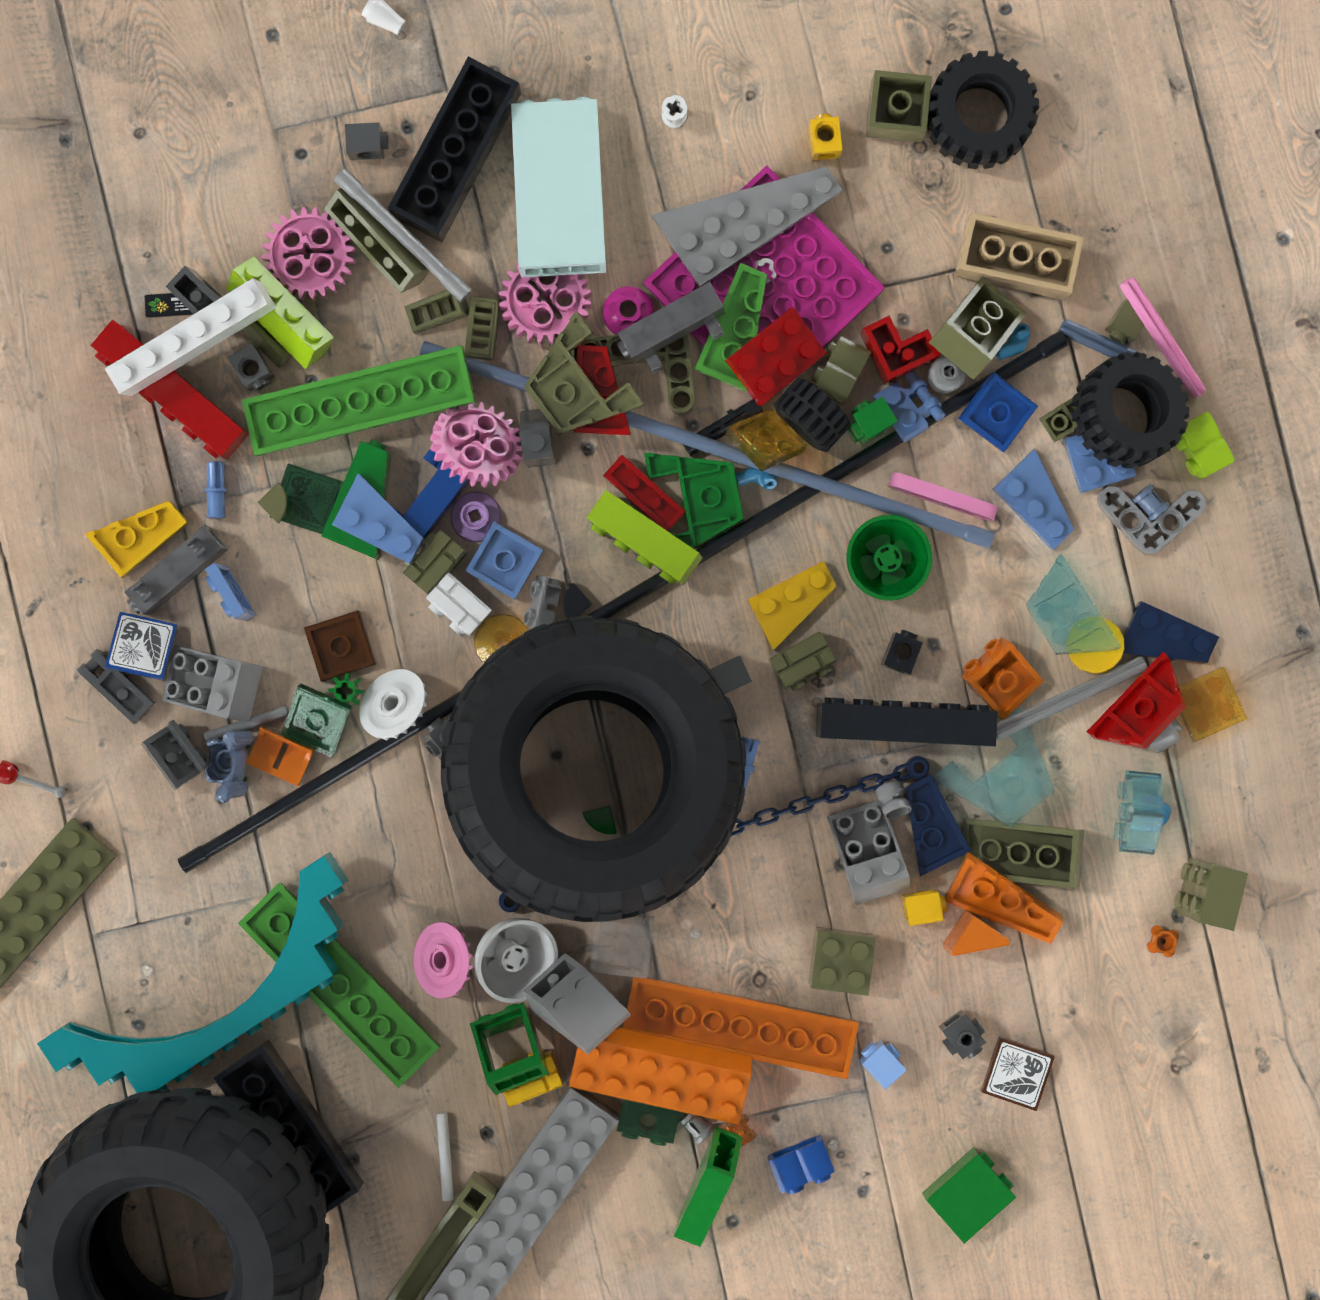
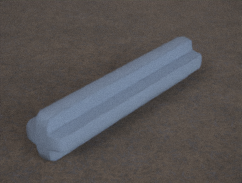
[1059,319,1138,357]

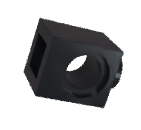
[881,629,923,675]

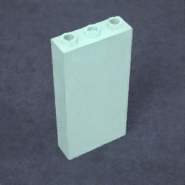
[511,97,607,278]

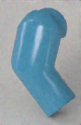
[995,323,1030,360]

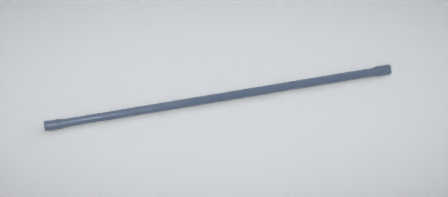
[419,341,995,549]

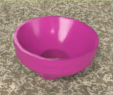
[603,286,654,335]

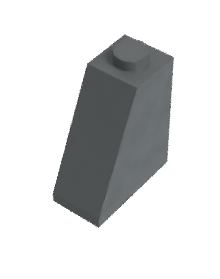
[519,409,556,468]

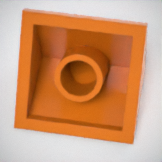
[943,910,1010,956]

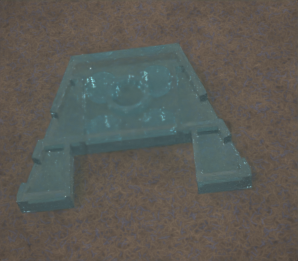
[933,707,1055,828]

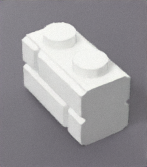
[426,573,494,637]

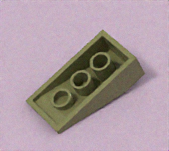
[960,818,1084,889]

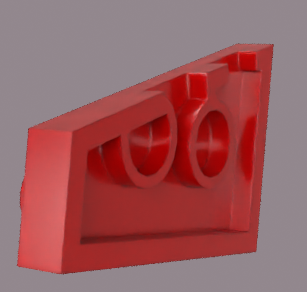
[573,345,632,436]

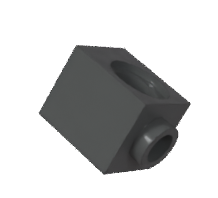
[345,122,389,160]
[227,343,275,391]
[710,656,752,694]

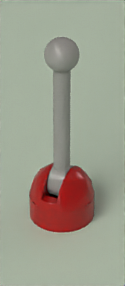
[0,760,66,798]

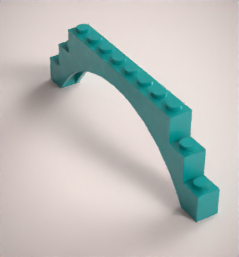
[37,852,349,1093]

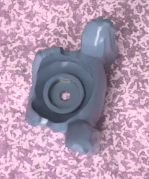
[205,730,254,803]

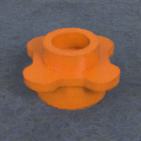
[1147,925,1179,957]

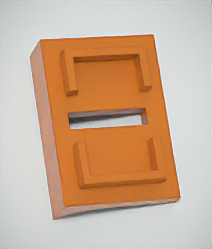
[246,726,315,786]

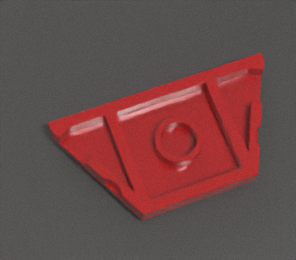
[1086,652,1187,749]

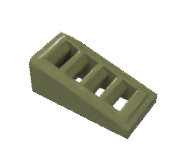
[404,290,469,334]
[465,296,500,360]

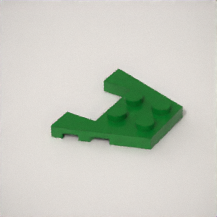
[644,453,745,549]

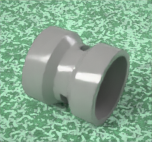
[876,781,912,819]

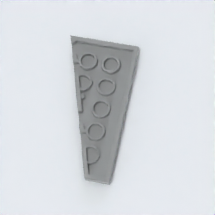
[652,166,843,287]

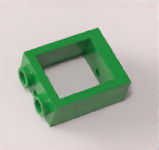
[470,1002,549,1095]

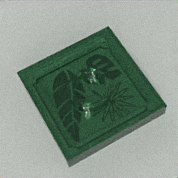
[270,463,343,534]
[280,683,353,758]

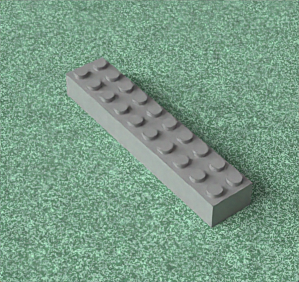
[423,1086,619,1300]

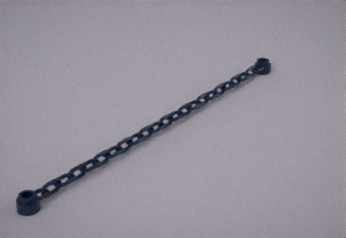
[499,756,930,913]

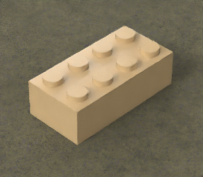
[954,213,1084,300]

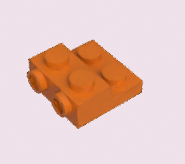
[961,637,1044,720]

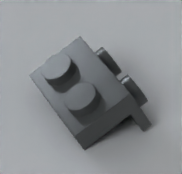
[141,720,207,790]

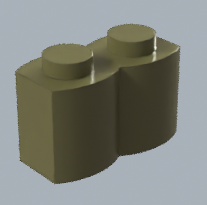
[811,336,871,405]

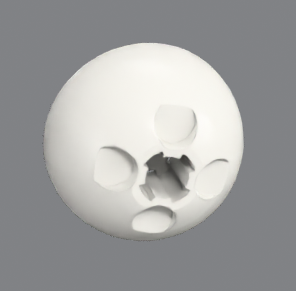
[474,918,558,1003]

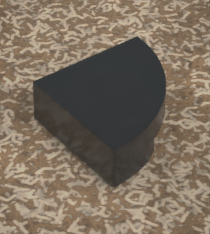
[564,583,592,618]

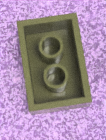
[929,277,1027,380]
[1174,857,1248,931]

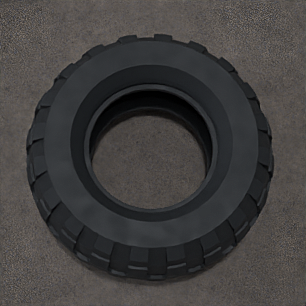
[441,616,746,922]
[15,1088,330,1300]

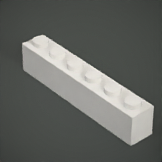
[105,278,277,396]

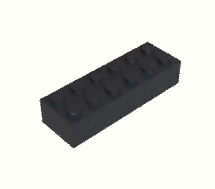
[388,56,521,243]
[816,697,998,747]
[214,1039,364,1213]

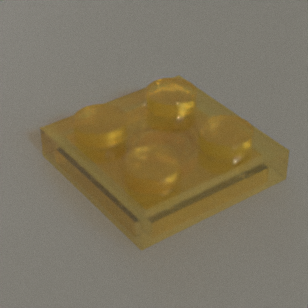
[726,408,807,471]
[1179,666,1248,742]

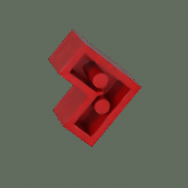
[860,315,941,385]

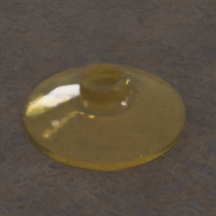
[474,614,529,663]

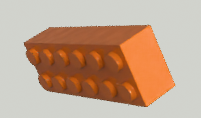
[569,1027,752,1125]

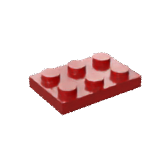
[725,307,827,406]

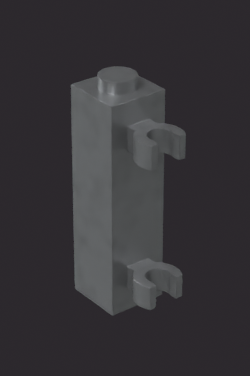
[617,282,725,374]
[124,526,228,615]

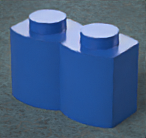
[768,1135,835,1194]

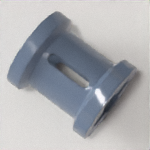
[1131,484,1170,521]

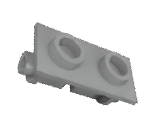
[523,575,562,631]

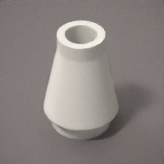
[361,0,406,35]

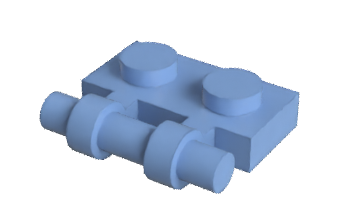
[874,371,945,443]

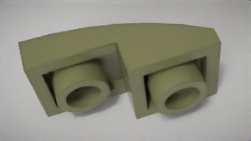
[1039,397,1077,443]

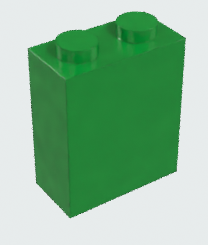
[922,1148,1016,1244]

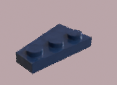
[1123,601,1219,663]
[905,773,971,877]

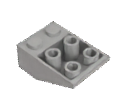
[162,645,263,722]
[827,800,910,905]
[523,953,630,1054]

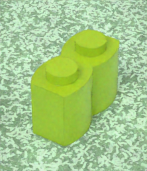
[1175,411,1235,480]

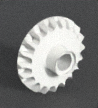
[359,669,428,740]

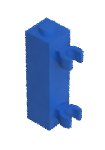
[393,449,473,551]

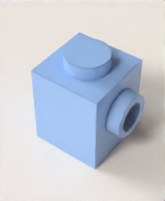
[859,1040,906,1090]

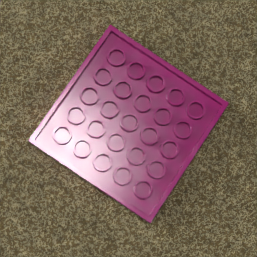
[643,165,885,407]

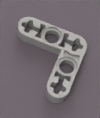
[1097,486,1206,555]

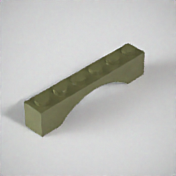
[386,1171,498,1300]

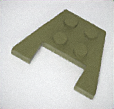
[524,311,645,434]

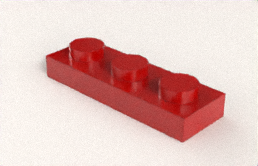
[603,455,686,531]

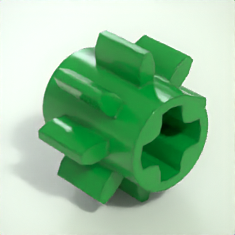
[328,673,366,707]

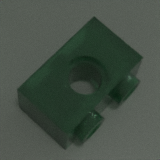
[617,1099,680,1146]

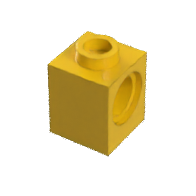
[808,114,843,161]
[901,889,947,926]

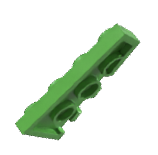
[694,263,767,392]

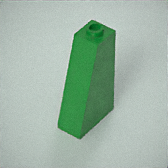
[321,439,391,560]
[673,1127,743,1247]

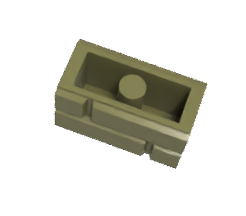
[403,530,468,595]
[768,631,836,691]

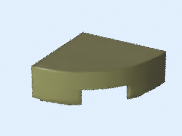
[258,483,287,523]

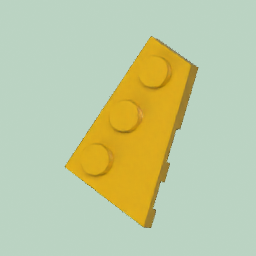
[85,501,189,578]
[747,561,836,650]

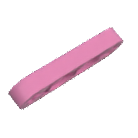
[888,472,998,522]

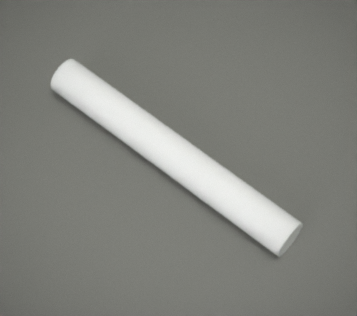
[436,1112,454,1201]

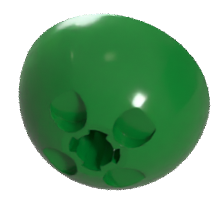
[846,515,932,601]

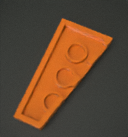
[945,852,1063,944]

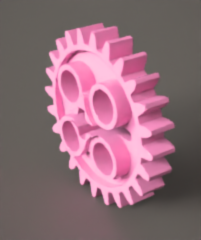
[262,207,356,301]
[499,262,592,346]
[430,402,523,488]

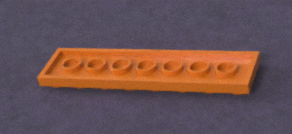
[623,974,859,1080]

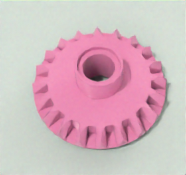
[413,922,473,999]

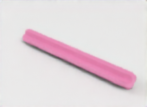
[1120,277,1206,398]

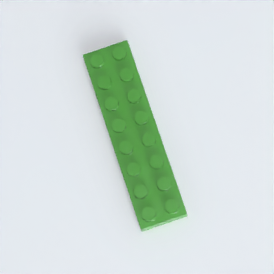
[242,345,476,456]
[238,882,441,1088]

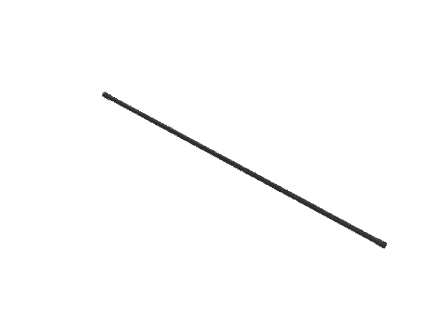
[178,331,1068,873]

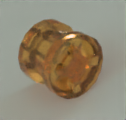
[721,1114,757,1147]

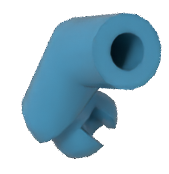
[736,467,778,490]

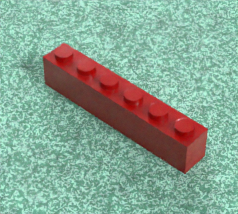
[90,319,249,460]

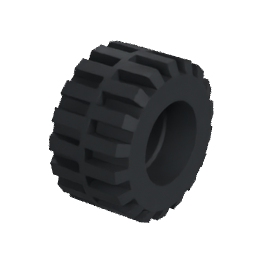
[774,378,850,452]

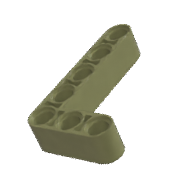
[549,335,695,416]

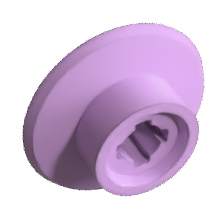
[451,492,502,542]

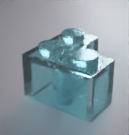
[1114,770,1164,855]

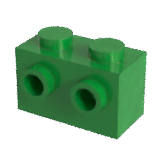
[847,396,898,446]

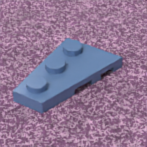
[992,449,1074,550]
[332,473,424,564]

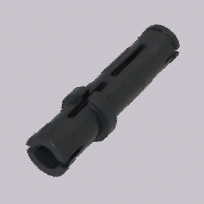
[683,398,764,457]

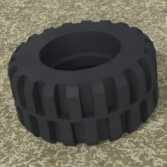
[927,51,1039,169]
[1071,352,1190,468]

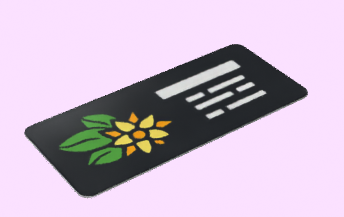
[144,293,193,317]

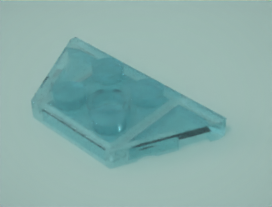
[1026,554,1121,655]

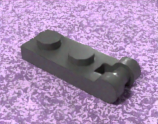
[77,649,156,724]

